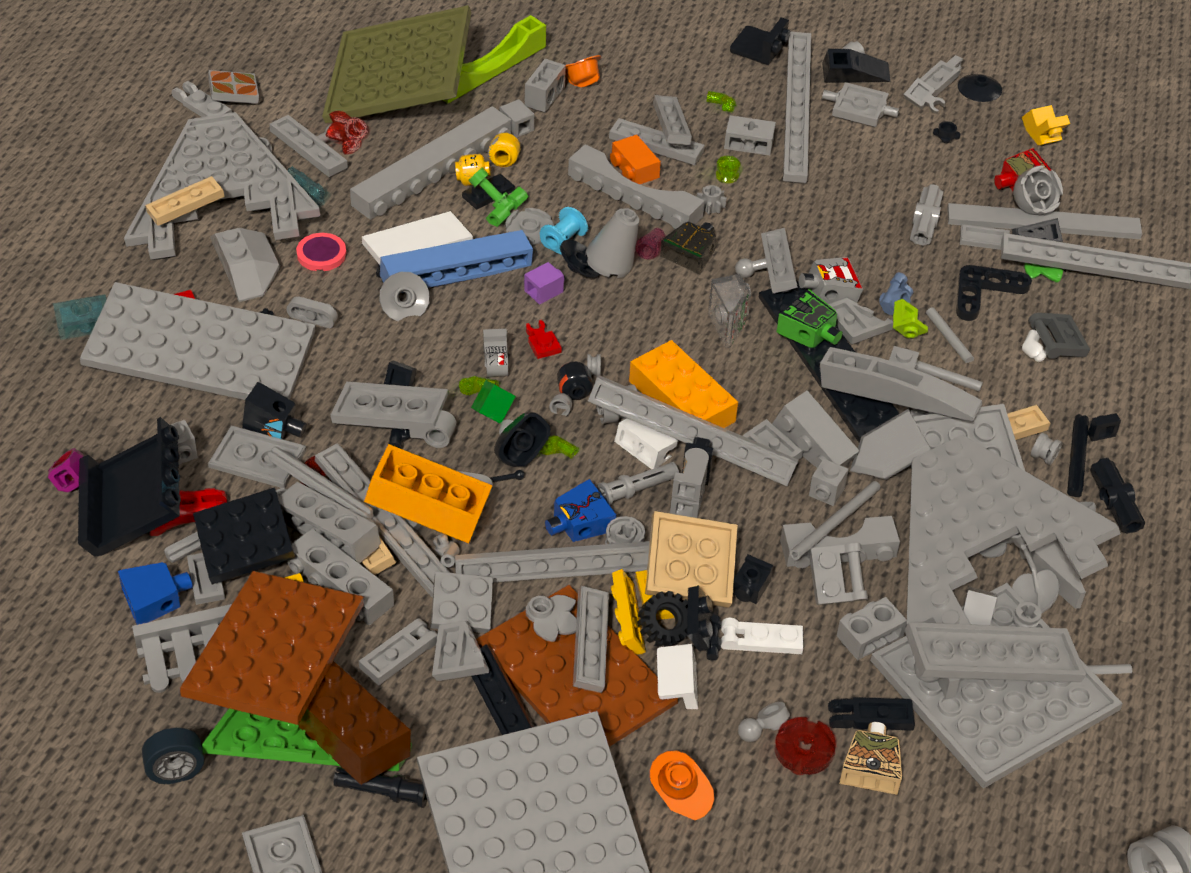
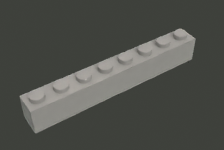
[350,106,511,220]

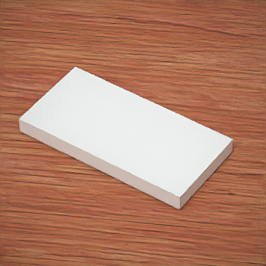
[362,211,473,265]

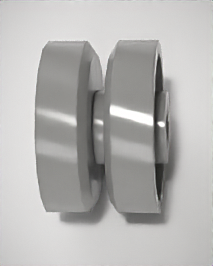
[1127,825,1191,873]

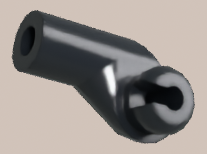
[388,428,411,449]

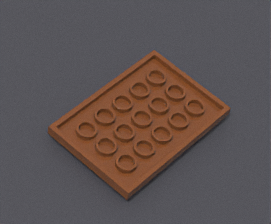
[180,571,364,725]
[476,585,678,747]

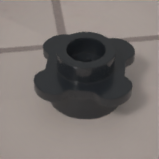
[933,121,961,143]

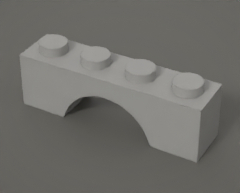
[780,516,900,568]

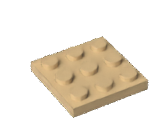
[645,511,738,608]

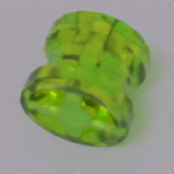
[716,156,740,183]

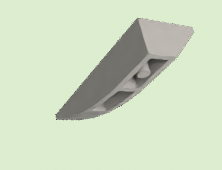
[820,347,982,422]

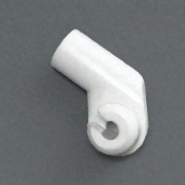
[1022,330,1047,362]

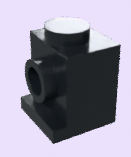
[733,554,773,604]

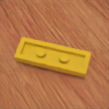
[611,569,646,655]

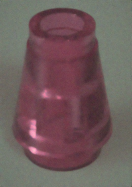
[636,228,665,259]

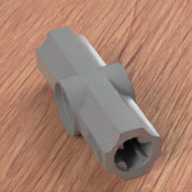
[910,184,943,246]

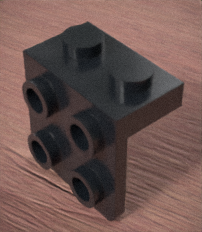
[730,17,790,65]

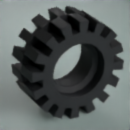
[637,591,688,647]

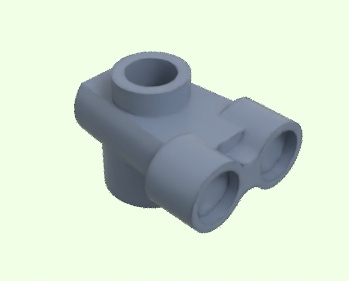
[880,272,913,315]

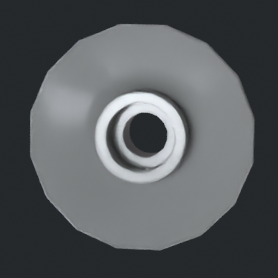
[379,272,429,321]

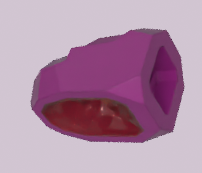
[48,448,84,492]

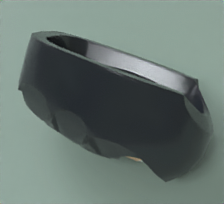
[494,411,551,467]

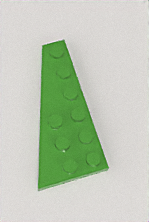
[202,708,412,771]

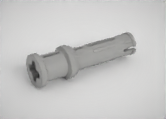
[597,462,679,505]

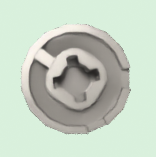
[605,516,645,544]

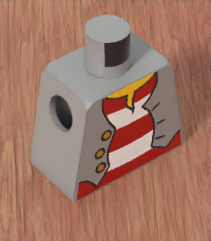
[799,257,863,304]

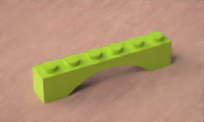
[443,15,546,104]

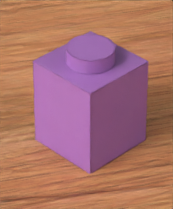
[524,262,564,304]

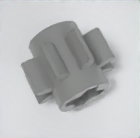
[697,185,727,214]

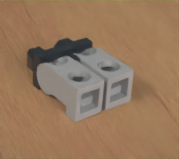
[670,437,713,518]

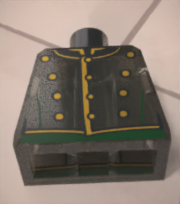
[660,222,716,275]

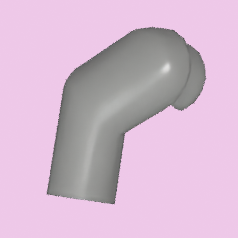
[433,534,460,567]

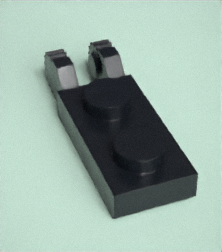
[828,697,915,731]

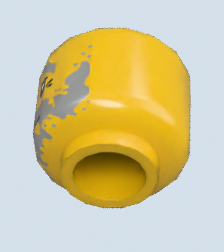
[488,133,521,167]

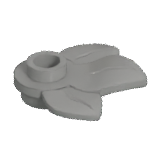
[526,595,577,642]

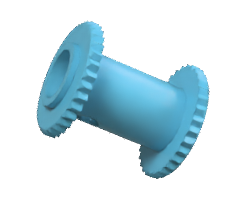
[539,207,588,255]

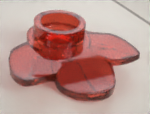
[326,111,368,155]

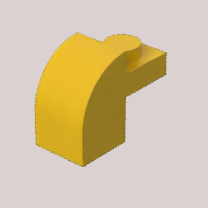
[1022,105,1070,145]

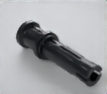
[333,767,427,808]

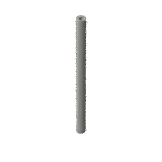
[790,481,880,560]

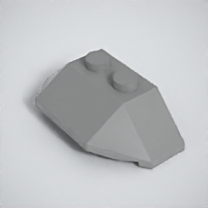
[210,228,280,302]

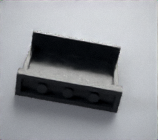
[78,417,181,557]

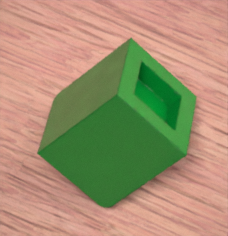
[471,380,516,423]

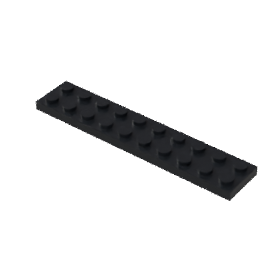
[759,281,899,442]

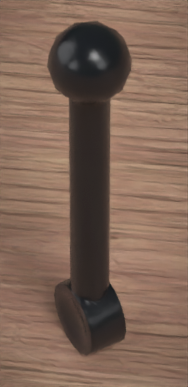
[490,470,525,482]

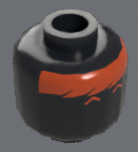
[557,361,593,400]

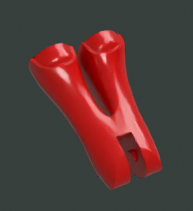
[150,488,227,536]

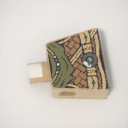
[839,722,902,795]

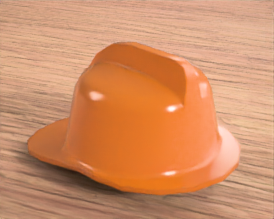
[565,55,602,87]
[650,751,714,820]

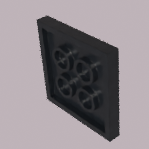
[193,487,295,584]

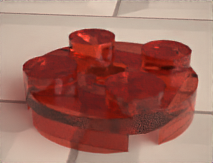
[774,717,836,775]

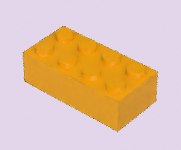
[629,340,738,428]
[364,444,492,544]

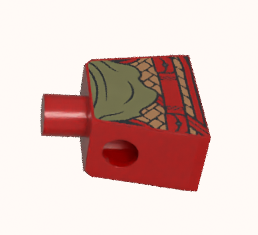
[994,148,1052,191]

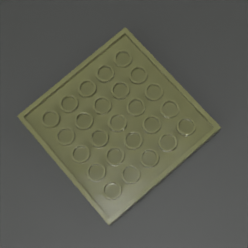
[322,5,472,123]

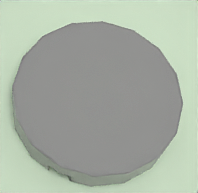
[505,208,554,245]

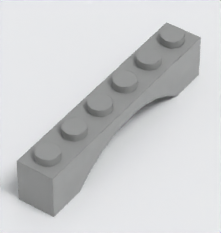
[568,144,705,232]

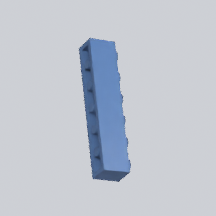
[380,230,533,293]

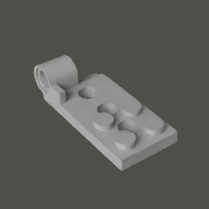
[331,382,456,448]

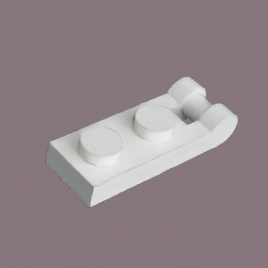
[721,618,803,654]

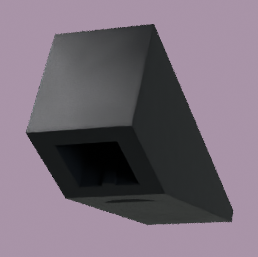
[822,49,891,83]

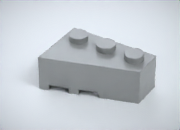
[772,391,859,468]

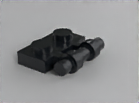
[687,585,721,660]

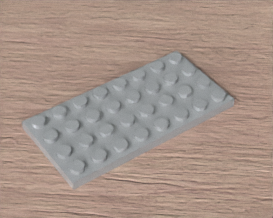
[80,282,315,400]

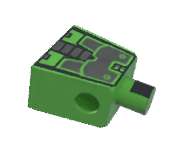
[777,289,842,348]

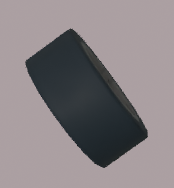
[142,727,204,784]

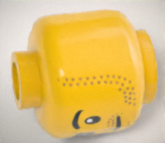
[455,154,491,186]

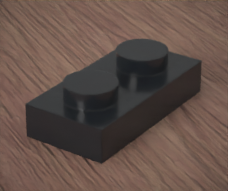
[462,173,515,210]

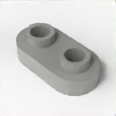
[287,297,338,329]

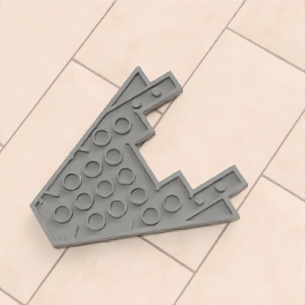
[124,112,321,260]
[907,435,1121,625]

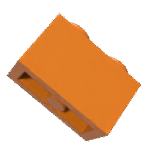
[610,134,661,184]

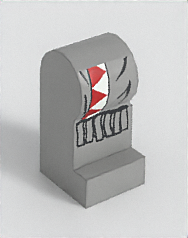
[483,329,508,377]

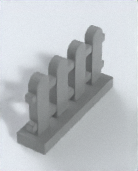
[132,604,232,693]

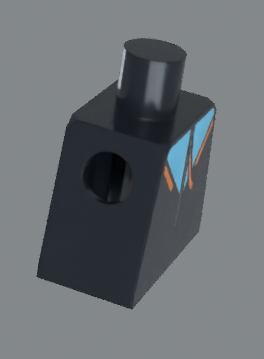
[242,382,307,440]

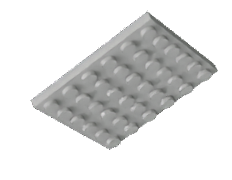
[870,583,1123,789]
[417,711,649,873]

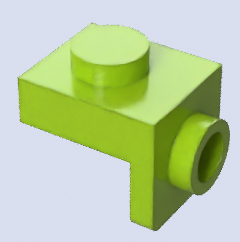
[893,299,928,338]

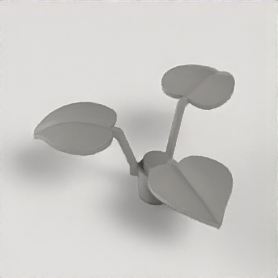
[979,502,1096,613]

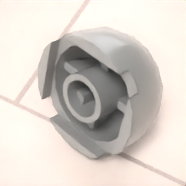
[1013,166,1063,215]

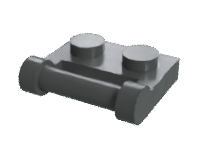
[1028,313,1090,359]

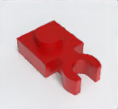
[526,320,562,359]

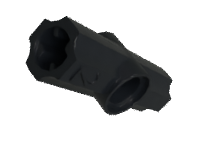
[1090,458,1145,534]

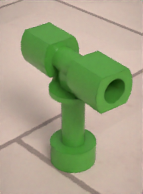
[468,167,529,227]

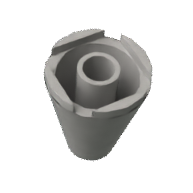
[585,208,639,278]

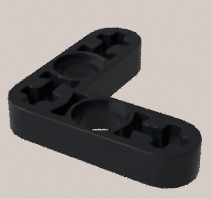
[956,265,1032,321]

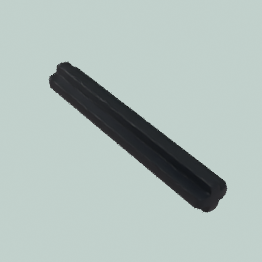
[1067,414,1089,497]

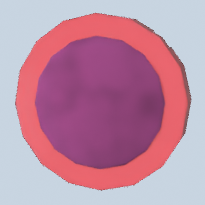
[296,233,346,271]

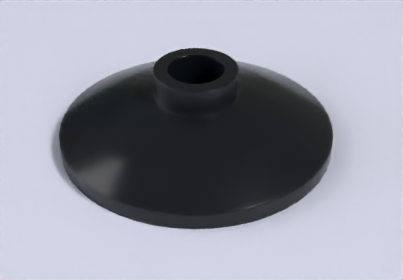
[958,74,1002,102]
[560,239,600,278]

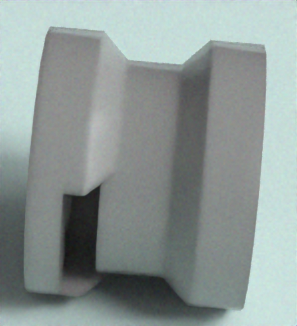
[1031,432,1062,465]

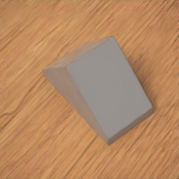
[963,586,997,625]

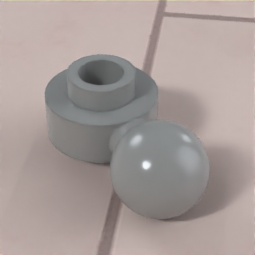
[738,702,790,742]

